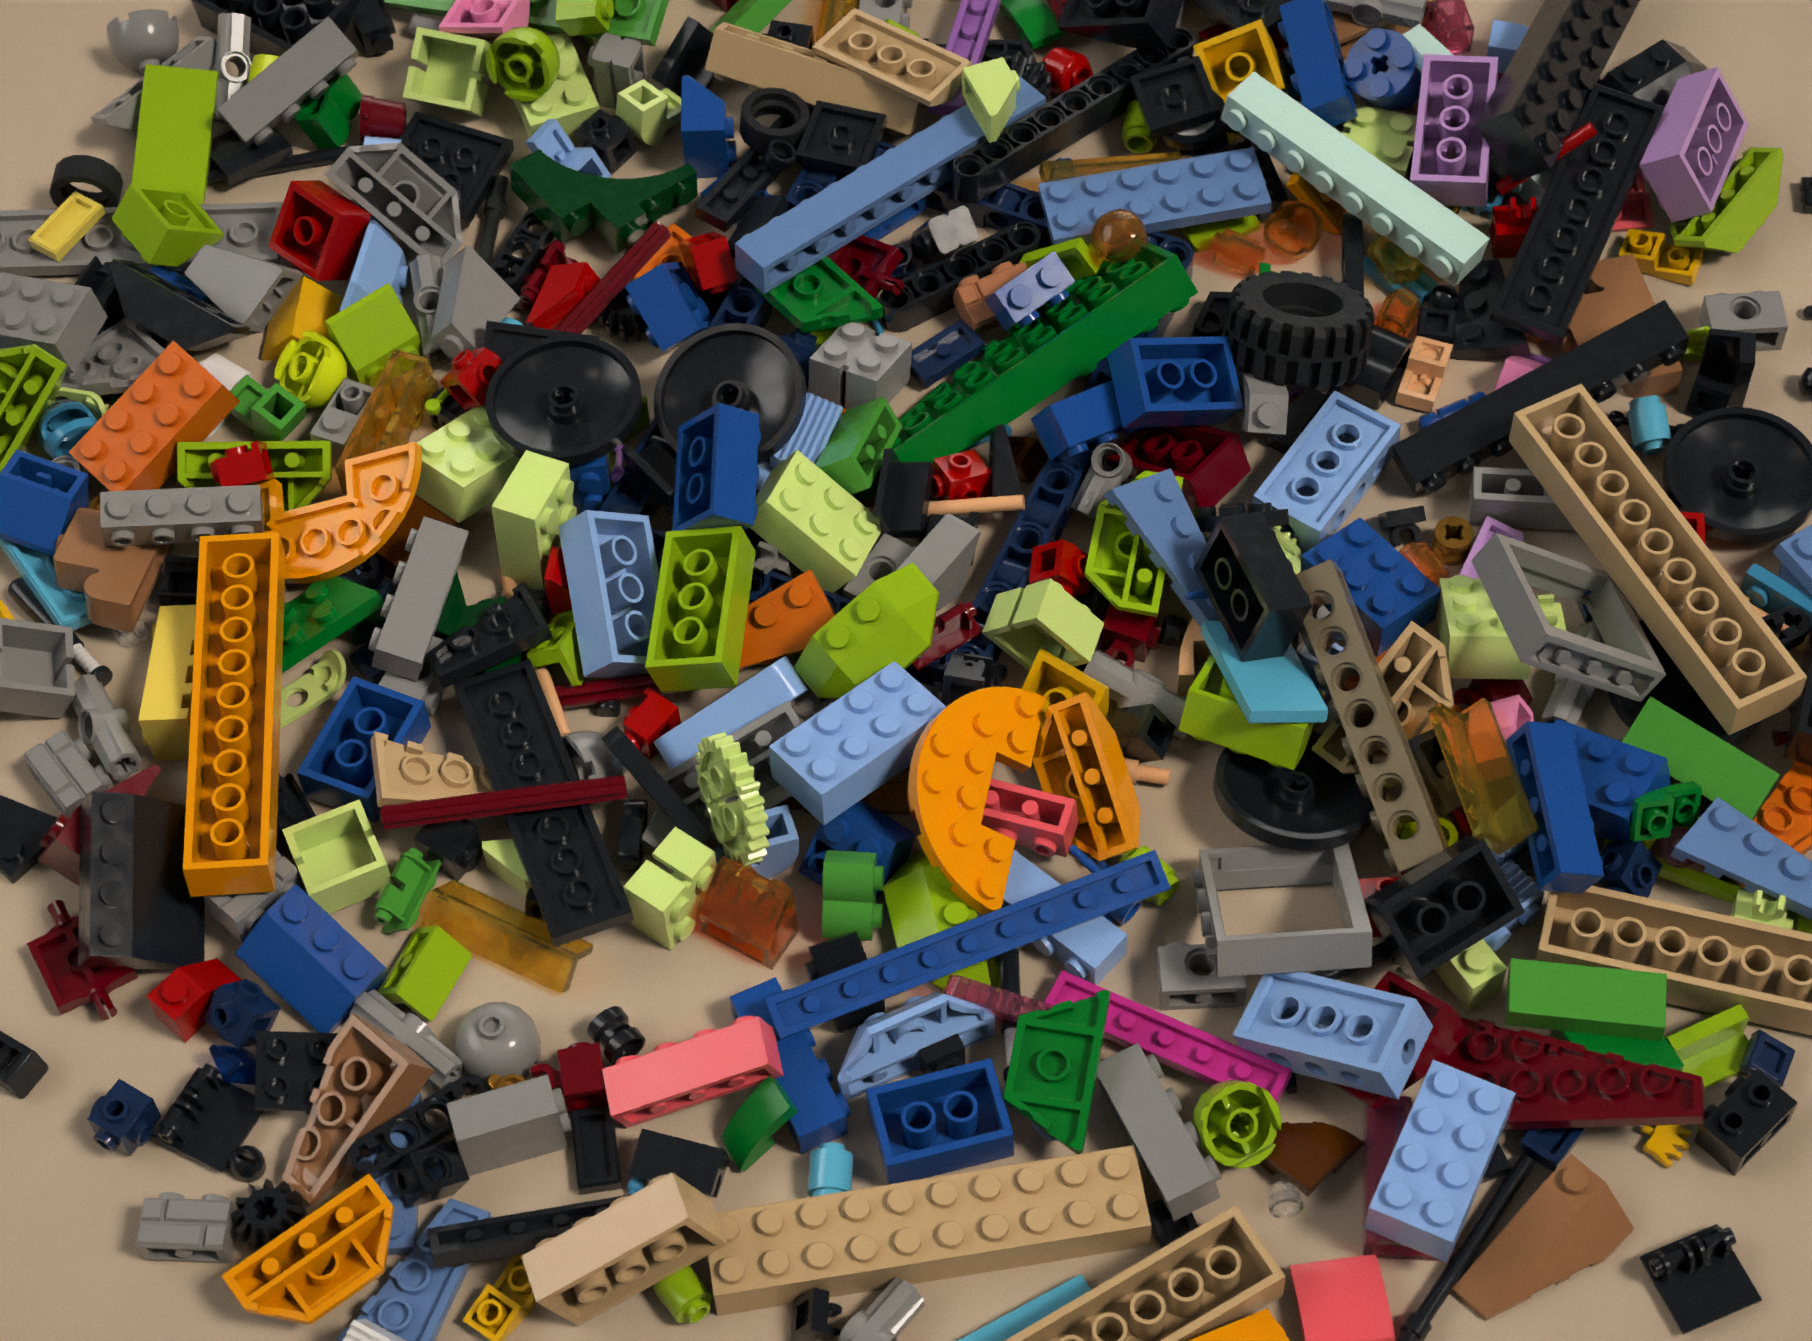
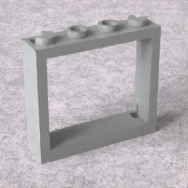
[1471,533,1666,702]
[1192,843,1372,977]

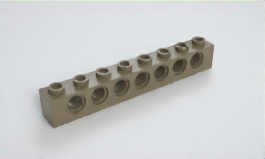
[1296,559,1449,876]

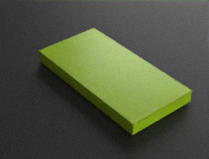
[132,64,219,204]

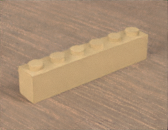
[705,22,923,137]

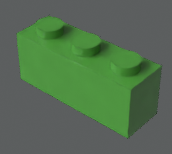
[815,396,902,495]

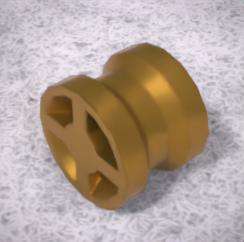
[1431,516,1474,566]

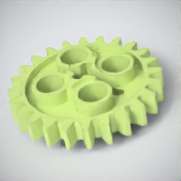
[695,732,770,867]

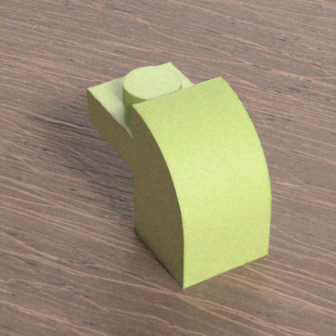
[616,79,681,145]

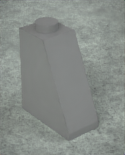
[184,244,303,332]
[431,244,520,360]
[1232,365,1289,435]
[897,513,981,612]

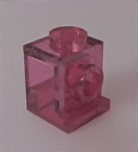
[1425,0,1474,55]

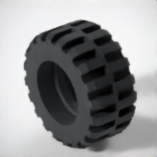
[1223,271,1375,389]

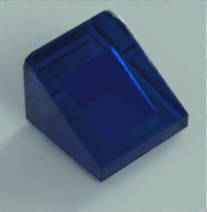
[209,1045,256,1085]

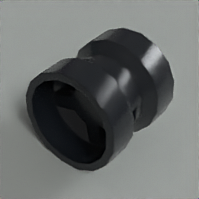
[587,1006,645,1065]

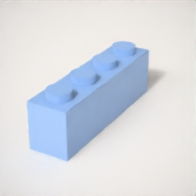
[1002,850,1127,985]

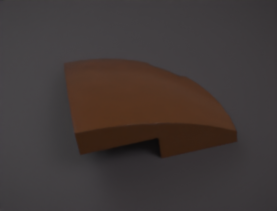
[1259,1121,1363,1197]

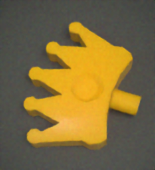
[1641,1125,1691,1168]

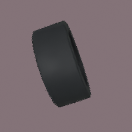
[739,87,809,154]
[49,155,123,207]

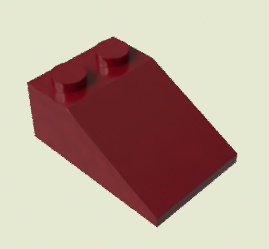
[1106,425,1251,512]
[37,764,162,886]
[1330,970,1468,1110]

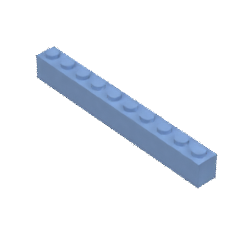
[735,75,1046,294]

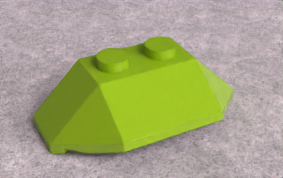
[1668,147,1784,253]
[0,344,68,473]
[177,441,332,511]
[1084,470,1184,617]
[794,562,940,699]
[883,850,991,997]

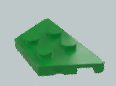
[756,256,883,333]
[282,576,384,673]
[1003,990,1111,1154]

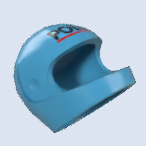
[38,399,98,465]

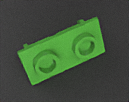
[373,848,442,934]

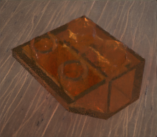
[699,856,799,970]

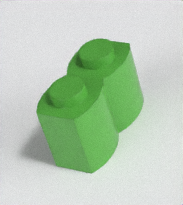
[822,850,884,941]

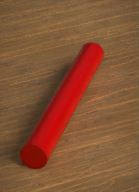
[1494,122,1598,196]

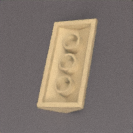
[812,8,972,107]

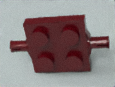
[827,235,904,299]
[27,900,138,1020]

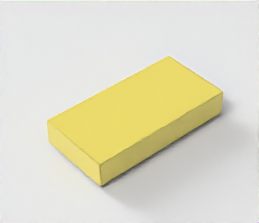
[28,191,106,262]

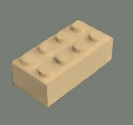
[521,1172,727,1326]

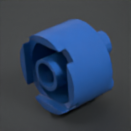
[1342,28,1423,111]

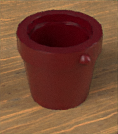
[359,95,406,142]

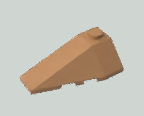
[282,1014,435,1205]
[1451,1154,1634,1321]

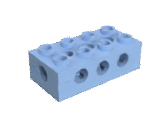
[1252,390,1401,552]
[1232,972,1433,1099]

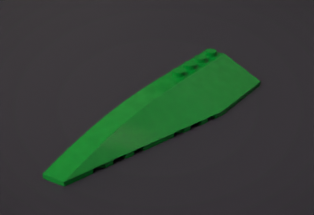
[852,237,1198,501]

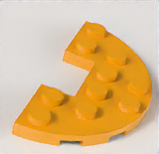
[252,442,422,584]
[908,687,1046,915]

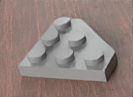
[56,318,165,400]

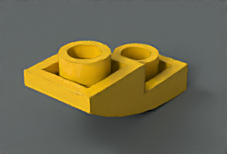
[1618,229,1704,286]
[463,1254,537,1341]

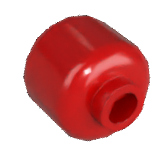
[1040,47,1092,95]

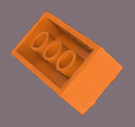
[69,340,240,491]

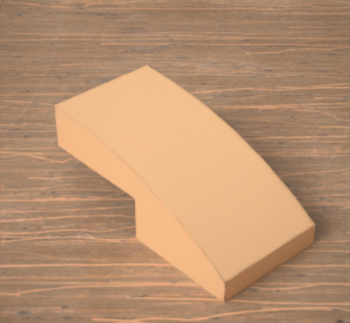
[1395,335,1453,413]
[1177,617,1209,696]

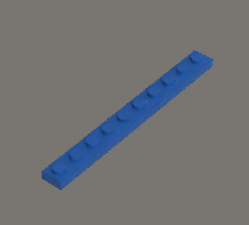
[764,850,1171,1040]

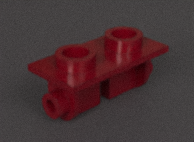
[514,241,577,312]
[912,601,983,671]

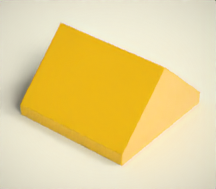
[1193,19,1286,103]
[262,276,343,361]
[1021,649,1109,738]

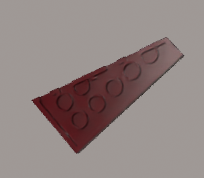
[1443,1012,1704,1130]

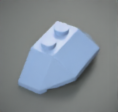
[339,217,411,312]
[837,992,995,1101]

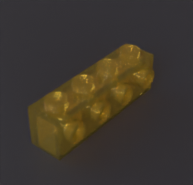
[335,349,437,495]

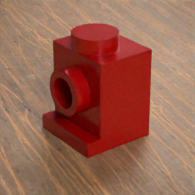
[210,441,275,486]
[622,687,681,760]

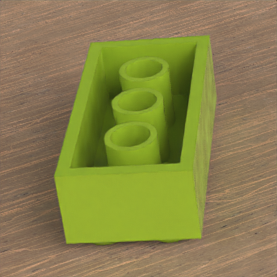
[645,526,756,692]

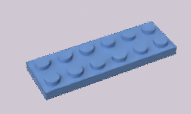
[1038,147,1272,245]

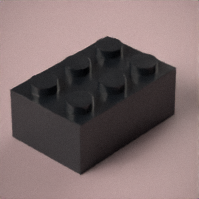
[1194,512,1312,662]
[1364,835,1525,979]

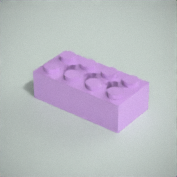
[1410,54,1498,207]
[1639,67,1749,223]

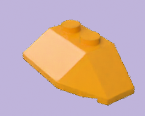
[1032,692,1141,861]
[221,1174,394,1325]

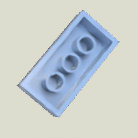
[558,510,659,678]
[769,661,946,825]
[1364,1060,1515,1263]

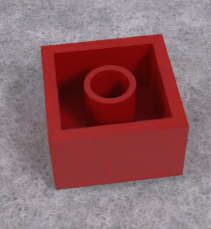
[268,181,371,281]

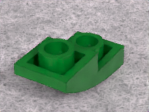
[1000,0,1064,50]
[1629,781,1702,842]
[720,1076,798,1172]

